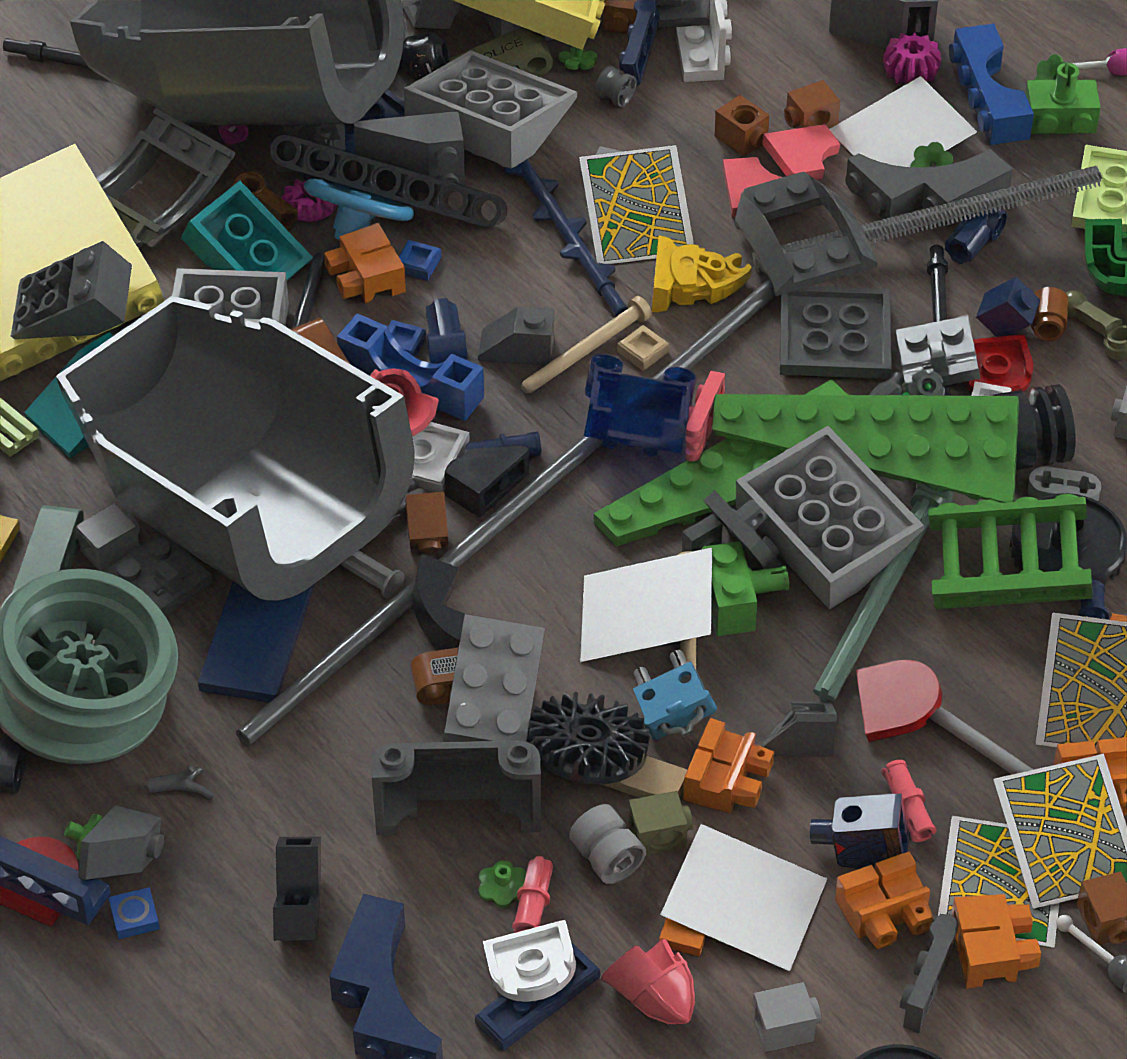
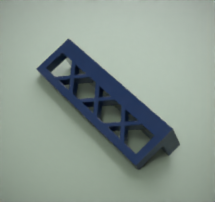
[0,836,111,925]

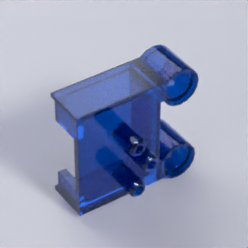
[584,354,697,456]

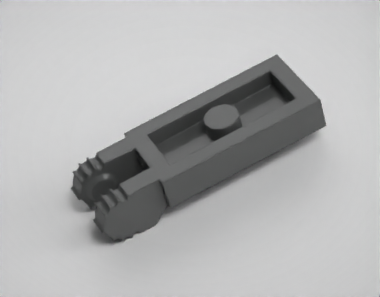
[899,913,959,1033]

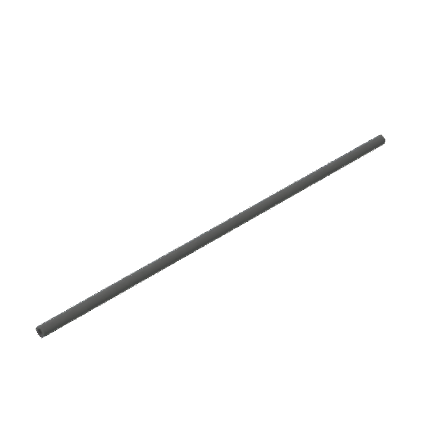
[236,278,776,746]

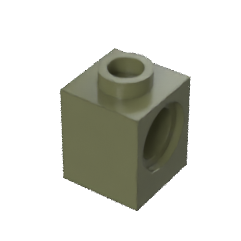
[628,791,693,855]

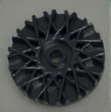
[1010,493,1127,586]
[526,692,650,785]

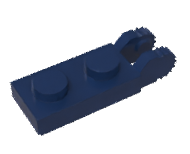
[619,0,660,86]

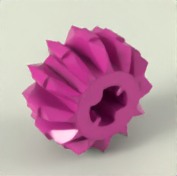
[883,32,942,85]

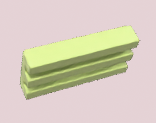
[0,398,39,457]

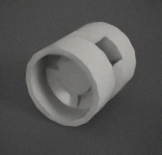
[569,804,646,884]

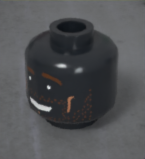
[399,32,450,79]

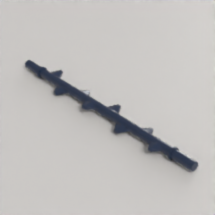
[504,159,628,316]

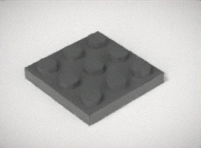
[780,286,891,379]

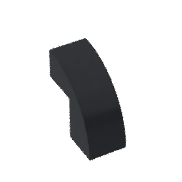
[413,554,465,650]
[273,836,321,941]

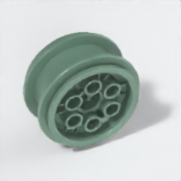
[0,569,178,764]

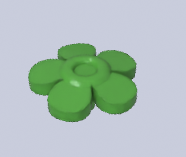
[559,47,598,70]

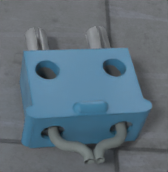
[633,650,717,740]

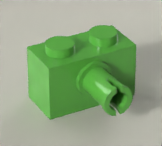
[1025,63,1101,134]
[702,541,789,636]

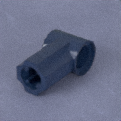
[944,208,1007,264]
[426,298,467,364]

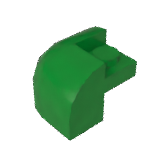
[1085,219,1127,297]

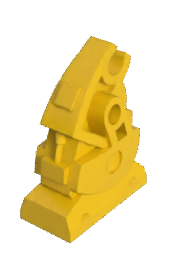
[652,235,752,312]

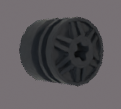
[993,384,1076,470]

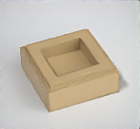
[617,325,669,371]

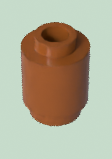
[1031,287,1068,341]

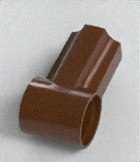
[233,172,298,231]

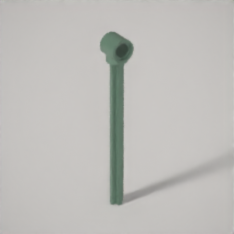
[813,483,954,702]

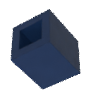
[976,277,1040,337]

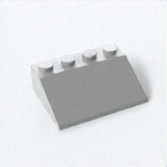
[404,50,577,169]
[736,426,924,610]

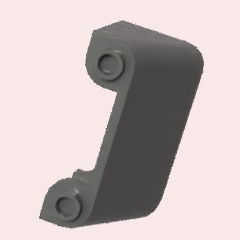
[372,741,541,835]

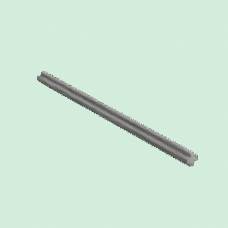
[752,165,1102,273]

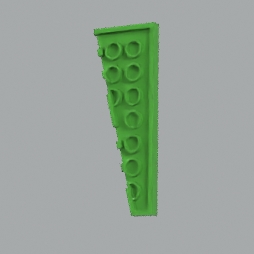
[594,379,848,547]
[712,394,1019,503]

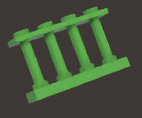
[928,494,1093,609]

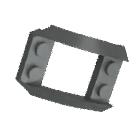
[96,108,235,248]
[734,171,878,296]

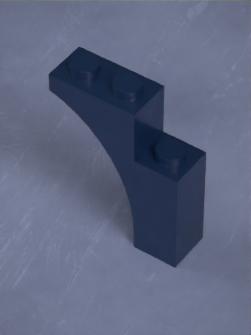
[329,893,443,1059]

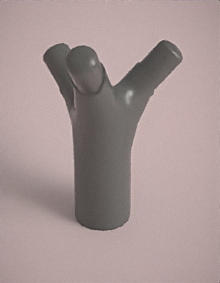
[148,765,214,800]

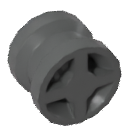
[595,66,636,108]

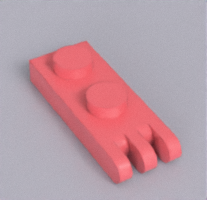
[685,371,725,462]

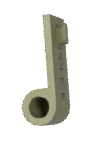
[450,27,553,77]

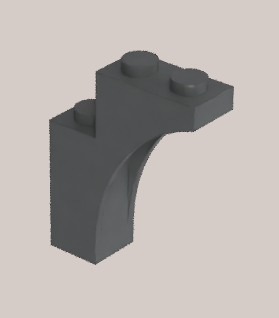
[845,149,1013,228]

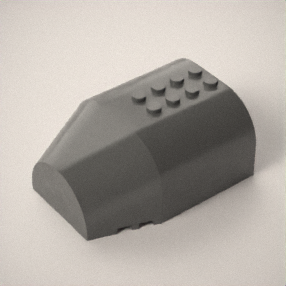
[70,0,404,127]
[56,296,415,601]

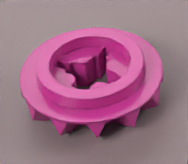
[281,176,337,222]

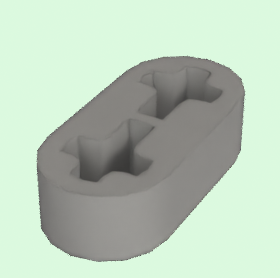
[1027,467,1101,501]

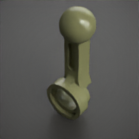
[1066,290,1127,360]

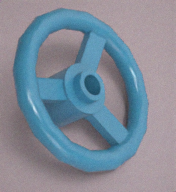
[304,179,414,240]

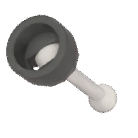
[1056,915,1127,993]

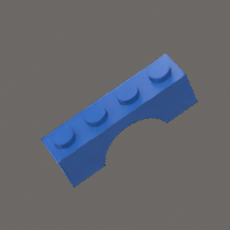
[949,23,1034,145]
[337,313,484,421]

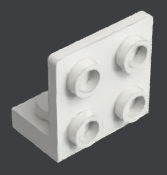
[676,0,732,82]

